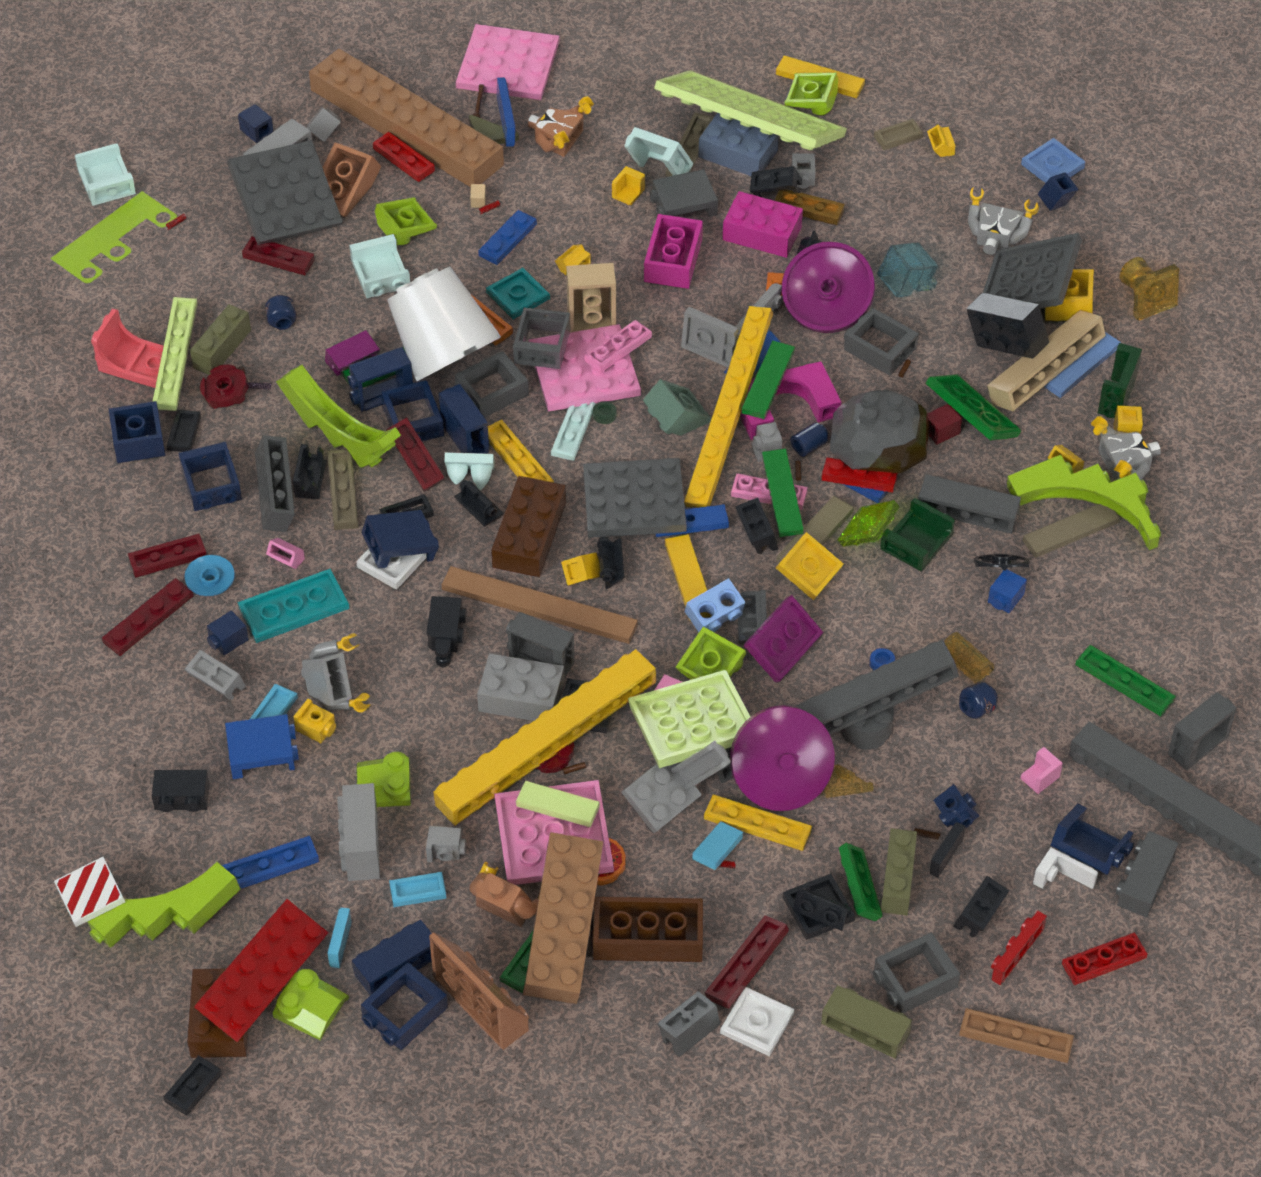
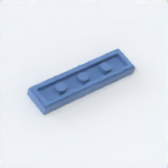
[1044,332,1121,398]

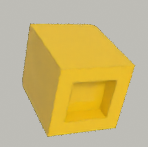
[612,166,645,205]
[1113,406,1143,434]
[561,552,600,586]

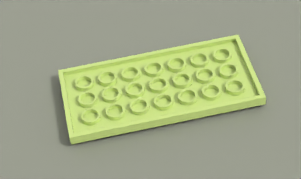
[654,70,847,150]

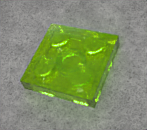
[837,500,900,547]

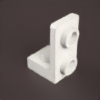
[1033,848,1098,889]

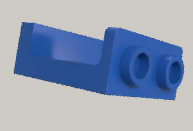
[225,714,299,779]

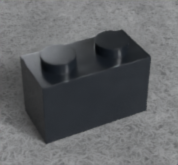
[152,770,210,812]

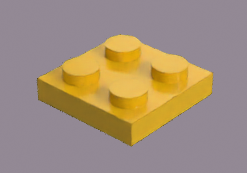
[776,532,844,600]

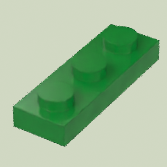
[839,843,883,921]

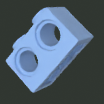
[685,578,745,632]

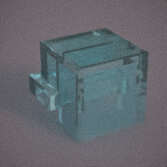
[877,243,938,297]

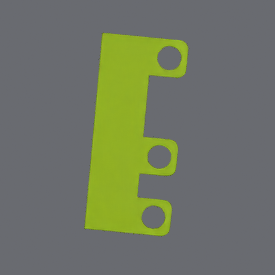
[50,191,177,283]

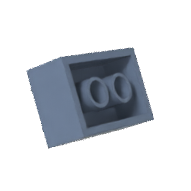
[699,113,779,176]

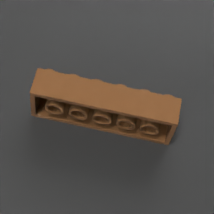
[523,832,603,1004]

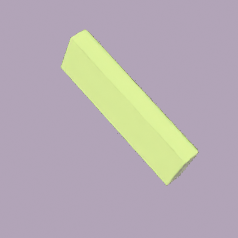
[516,781,600,828]

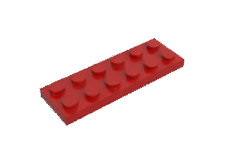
[194,899,329,1042]

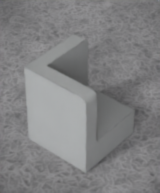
[307,104,341,141]

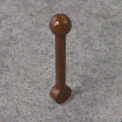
[472,84,484,118]

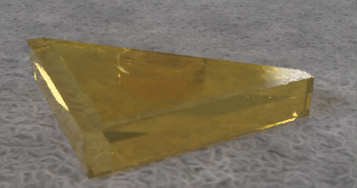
[824,764,874,798]

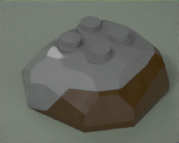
[830,390,929,473]

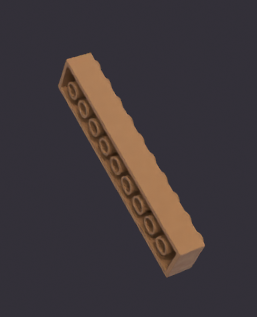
[309,49,504,187]

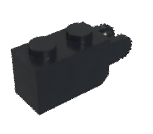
[426,596,467,668]

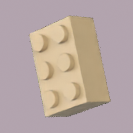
[566,263,616,333]

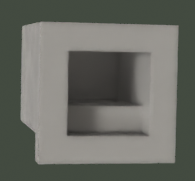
[792,153,815,189]
[751,422,782,462]
[426,826,466,862]

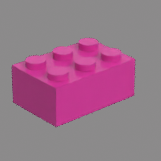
[723,191,803,258]
[644,214,703,289]

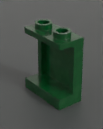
[1097,343,1142,418]
[880,498,955,572]

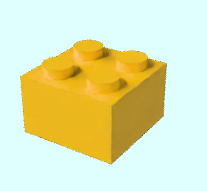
[1045,269,1094,321]

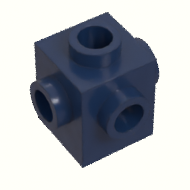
[933,784,979,828]

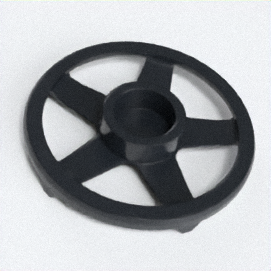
[974,554,1030,571]

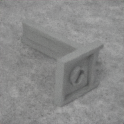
[681,283,783,367]
[621,741,731,833]

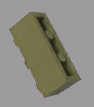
[190,304,251,375]
[881,828,917,916]
[821,985,912,1059]

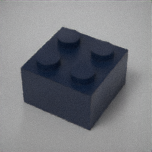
[109,401,166,463]

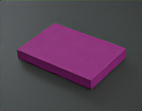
[743,595,823,683]

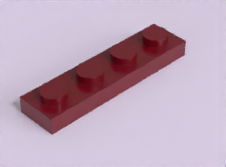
[102,578,194,656]
[705,915,789,1009]

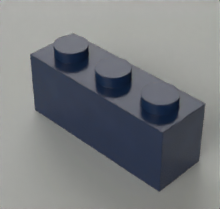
[352,919,432,995]

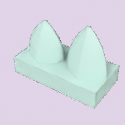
[444,452,495,490]

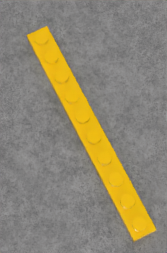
[684,306,773,508]

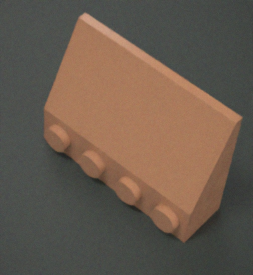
[429,932,529,1050]

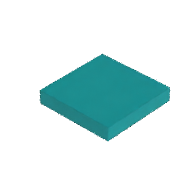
[486,268,550,320]

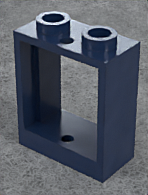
[347,347,413,412]
[381,380,444,442]
[178,442,242,511]
[361,962,448,1050]

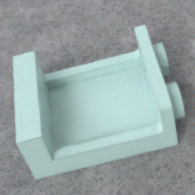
[625,127,693,176]
[75,144,136,206]
[349,234,410,298]

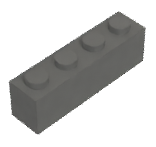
[255,435,295,532]
[918,474,1021,534]

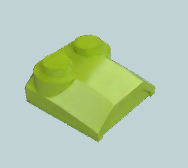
[784,72,838,116]
[374,197,437,245]
[675,626,747,680]
[357,752,411,807]
[273,969,349,1041]

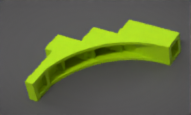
[276,365,401,468]
[1007,455,1161,550]
[87,862,241,948]

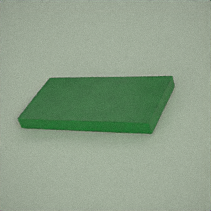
[925,374,1021,441]

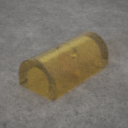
[944,632,994,683]

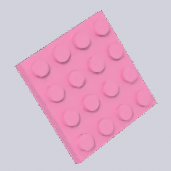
[456,24,560,100]
[528,324,641,412]
[494,780,614,885]

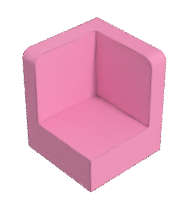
[1020,747,1063,794]

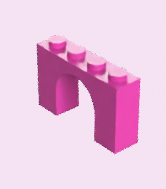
[740,361,841,440]

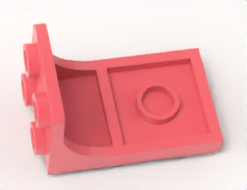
[91,308,164,388]

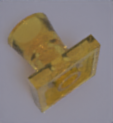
[1119,257,1179,321]

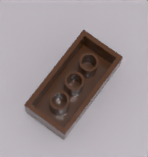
[491,476,566,578]
[593,897,703,962]

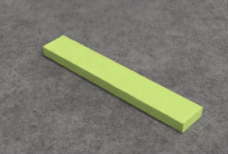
[153,297,197,411]

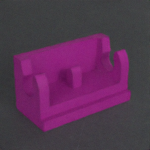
[325,330,380,376]

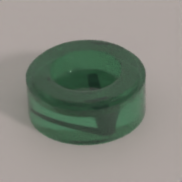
[593,401,617,424]

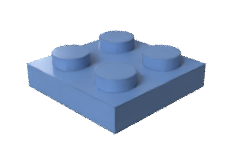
[1021,138,1085,183]

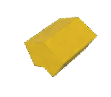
[927,124,955,157]
[555,244,591,276]
[1048,445,1085,473]

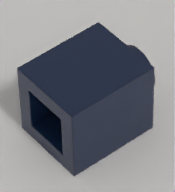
[238,104,274,143]
[1038,172,1078,211]
[207,610,249,655]

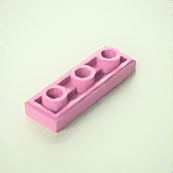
[585,320,652,373]
[731,473,808,510]

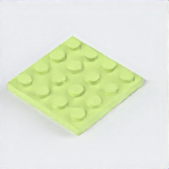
[628,670,750,768]

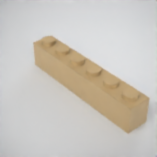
[987,310,1106,411]

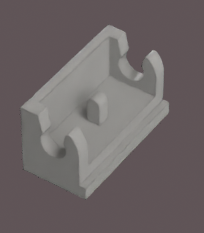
[185,650,246,700]

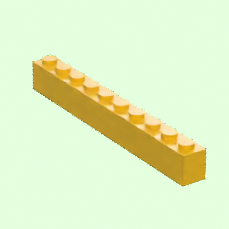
[433,649,656,826]

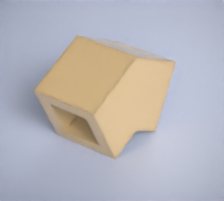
[470,184,486,208]

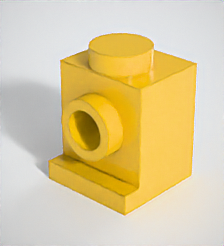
[293,699,336,743]

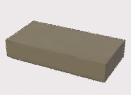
[874,119,923,151]

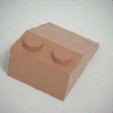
[322,142,382,217]

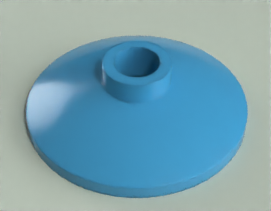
[184,555,235,596]

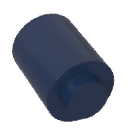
[790,422,828,457]

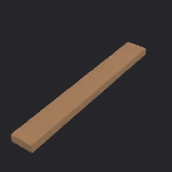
[441,566,638,644]

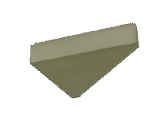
[469,115,519,144]

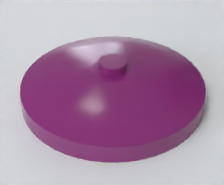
[782,242,875,333]
[730,705,835,811]

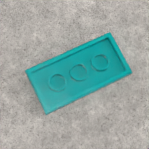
[237,569,350,643]

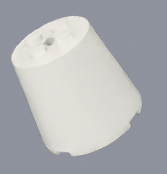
[387,267,501,381]

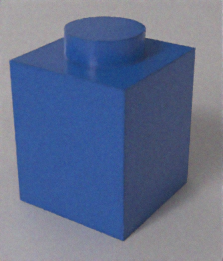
[988,569,1027,613]

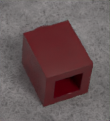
[927,404,962,445]

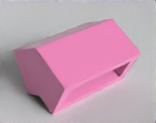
[266,538,305,569]

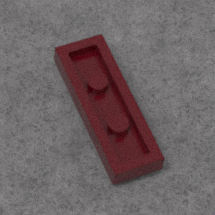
[242,236,315,276]
[386,417,445,492]
[127,533,207,578]

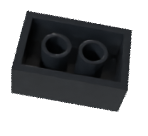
[966,293,1049,359]

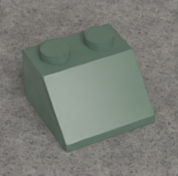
[643,379,712,436]

